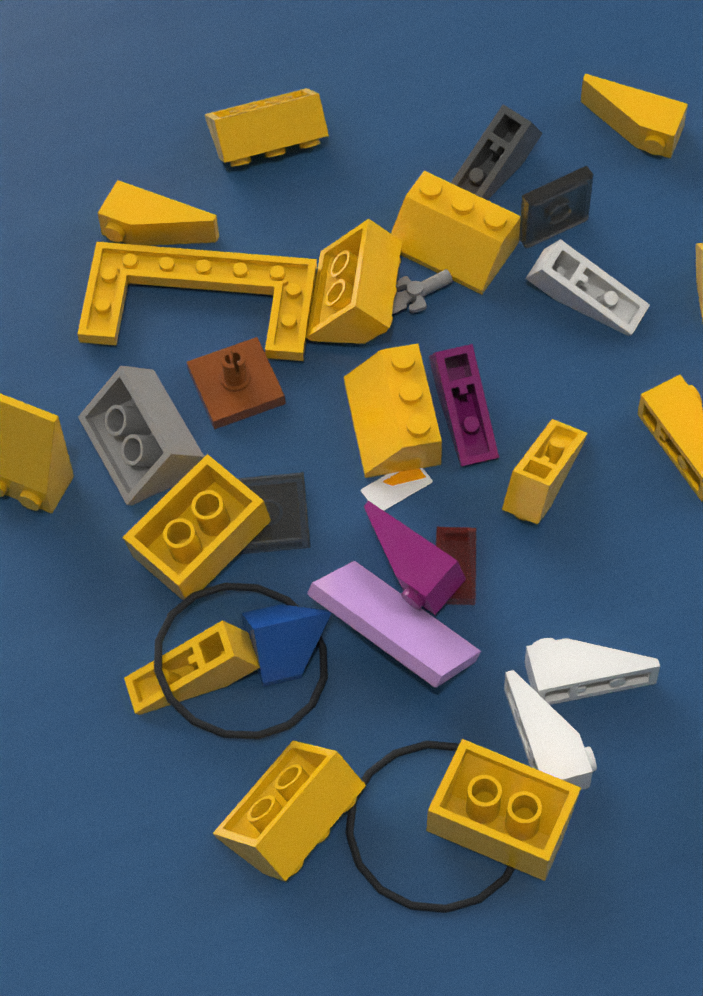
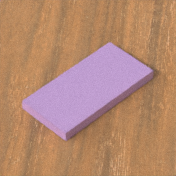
[307,561,481,687]

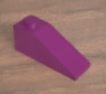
[429,344,499,466]
[363,501,466,615]

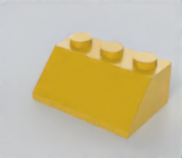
[205,88,329,167]
[391,171,521,295]
[306,219,402,344]
[344,344,442,478]
[426,739,581,881]
[213,741,366,882]

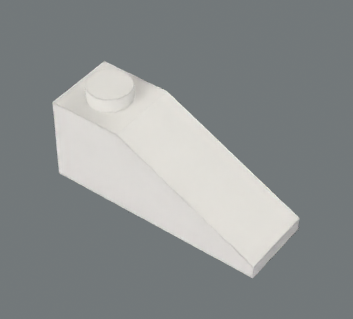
[526,239,650,336]
[525,638,660,705]
[504,670,597,790]

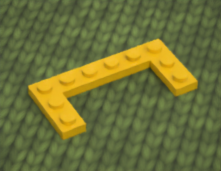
[77,242,317,361]

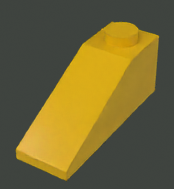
[580,74,688,159]
[98,180,219,246]
[637,375,703,502]
[502,419,588,524]
[124,620,260,715]

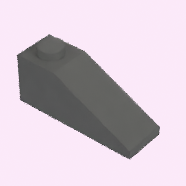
[451,104,543,200]

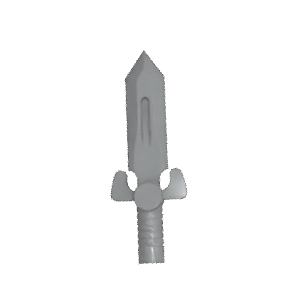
[392,269,453,314]

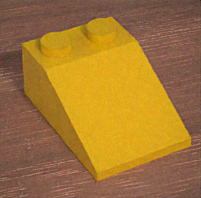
[0,393,74,513]

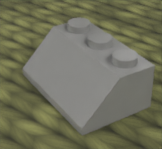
[78,366,204,505]

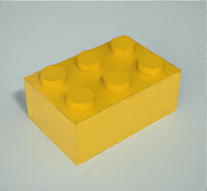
[123,454,271,600]

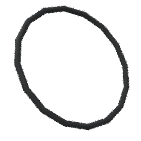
[154,583,328,739]
[345,741,515,913]

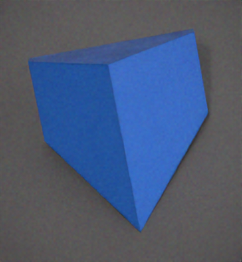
[241,604,332,687]

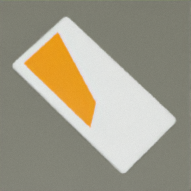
[361,468,433,511]

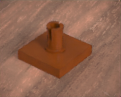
[187,337,286,430]

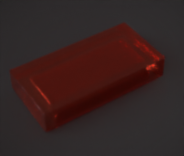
[436,527,476,605]

